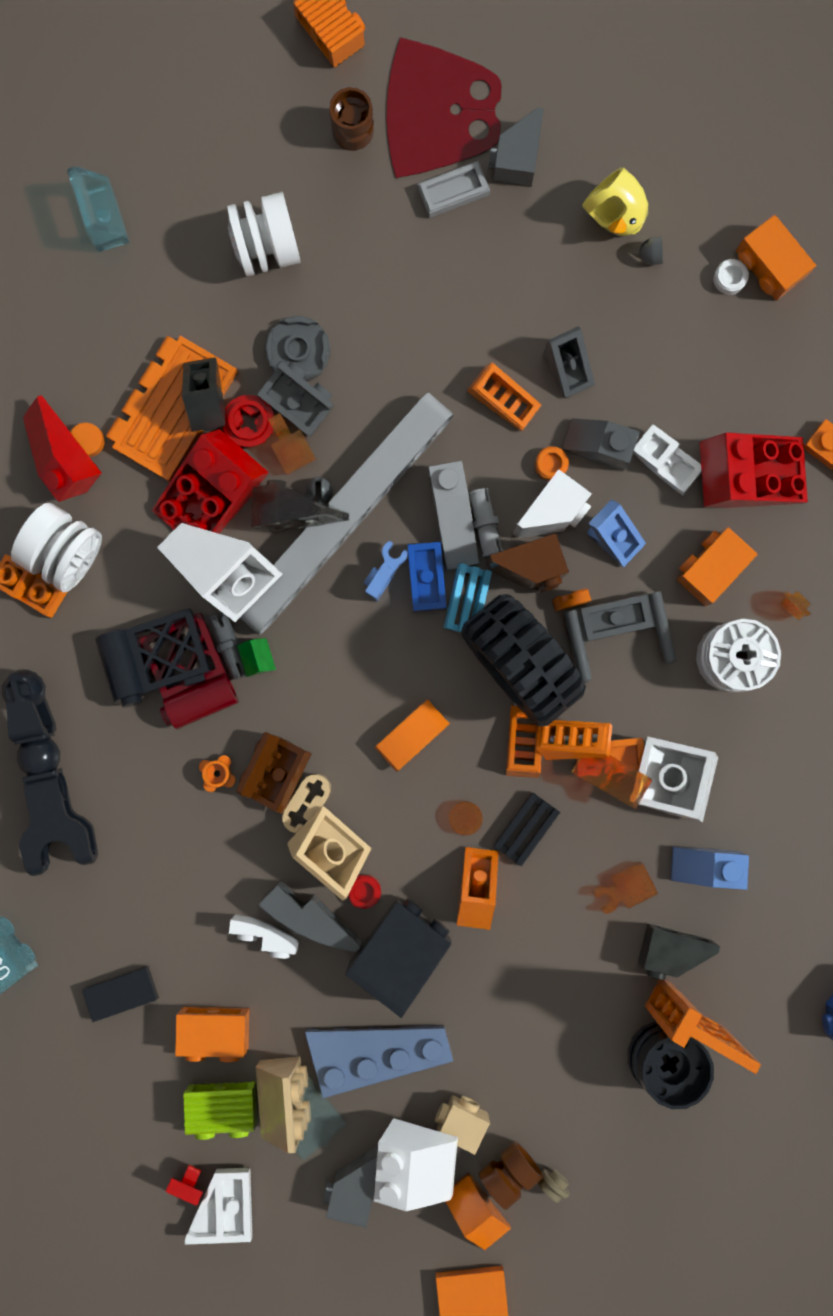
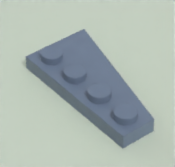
[305,1025,453,1098]

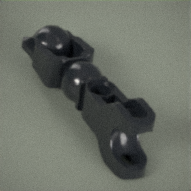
[2,669,98,876]

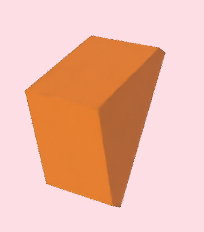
[445,1173,511,1250]

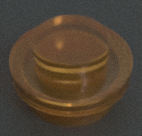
[780,591,811,621]

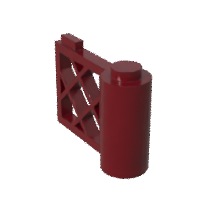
[139,612,239,730]

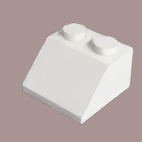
[512,469,592,538]
[631,736,718,823]
[374,1118,458,1212]

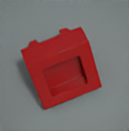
[165,1165,203,1206]

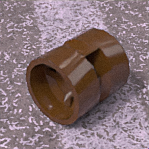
[329,87,374,151]
[478,1141,544,1210]

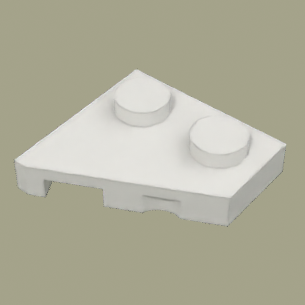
[185,1167,253,1245]

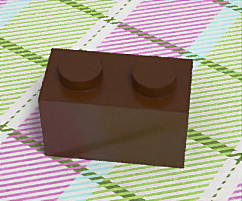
[486,533,569,593]

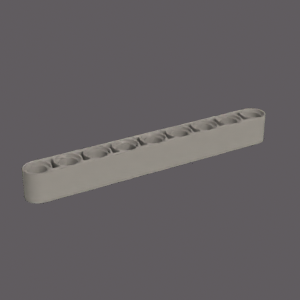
[240,392,454,635]

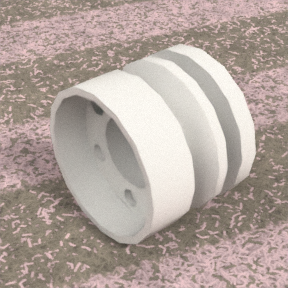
[227,192,301,277]
[11,503,102,593]
[696,619,781,692]

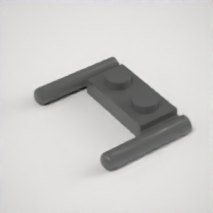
[564,591,676,683]

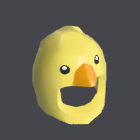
[582,167,648,237]

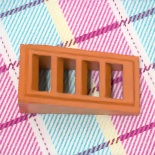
[467,362,542,431]
[506,705,542,778]
[536,720,613,760]

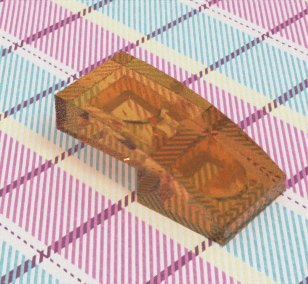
[572,745,652,809]

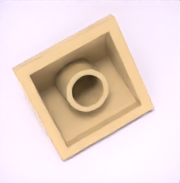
[287,806,372,900]

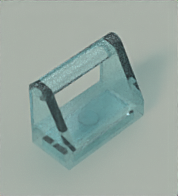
[67,167,130,252]

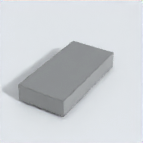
[417,161,490,218]

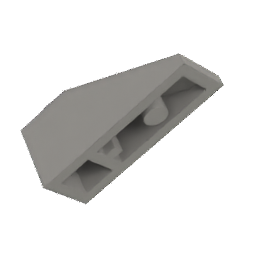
[428,461,479,571]

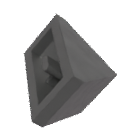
[543,326,595,398]

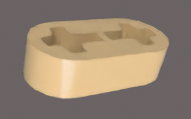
[282,774,331,833]

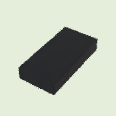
[82,966,159,1023]

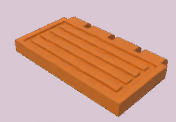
[106,335,238,482]

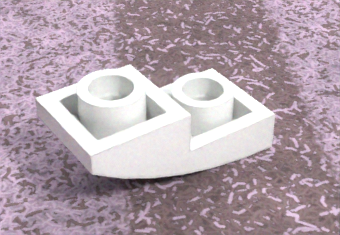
[229,915,299,959]

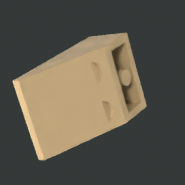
[256,1056,311,1153]

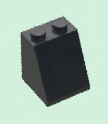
[345,898,452,1018]

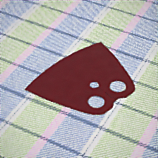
[387,37,502,178]

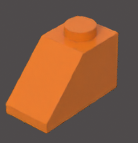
[456,847,499,930]

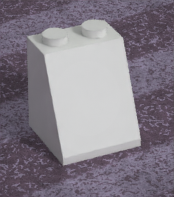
[157,523,283,622]

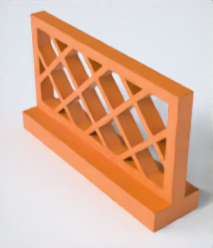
[644,979,761,1074]

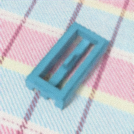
[443,563,492,633]

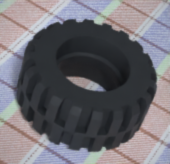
[461,594,586,727]

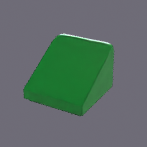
[237,638,276,677]

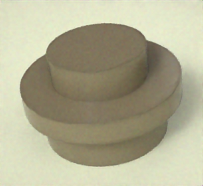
[538,1169,570,1203]

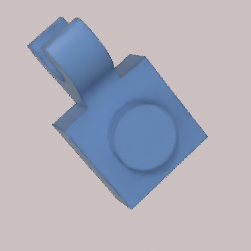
[364,541,408,602]

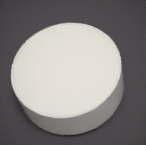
[713,259,749,295]

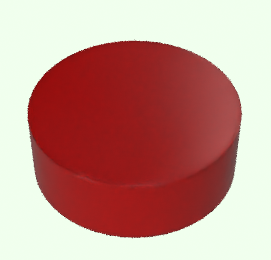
[348,874,381,909]

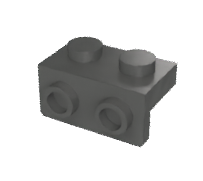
[257,361,335,437]

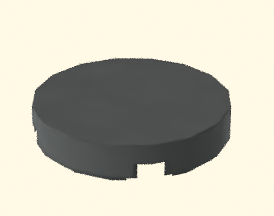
[265,315,331,382]

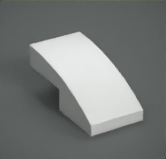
[633,424,702,496]

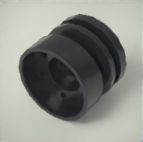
[628,1021,714,1109]

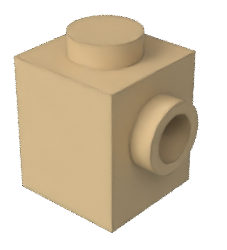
[434,1095,490,1155]

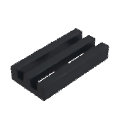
[493,792,560,866]

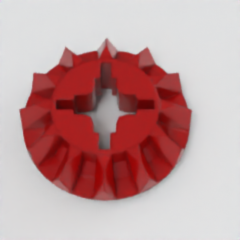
[223,395,276,448]

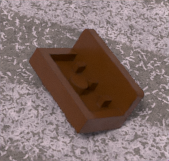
[236,732,312,814]

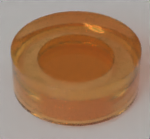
[449,801,483,835]

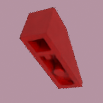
[23,395,102,502]

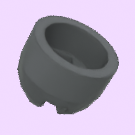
[640,237,663,265]
[306,477,333,505]

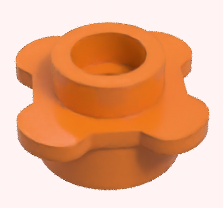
[199,755,236,792]

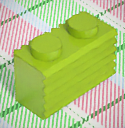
[183,1081,258,1140]

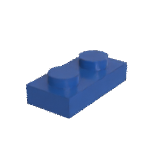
[408,542,447,612]

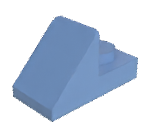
[587,499,646,567]

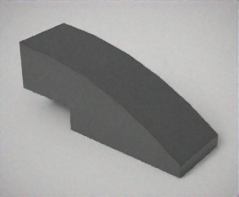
[259,881,362,952]

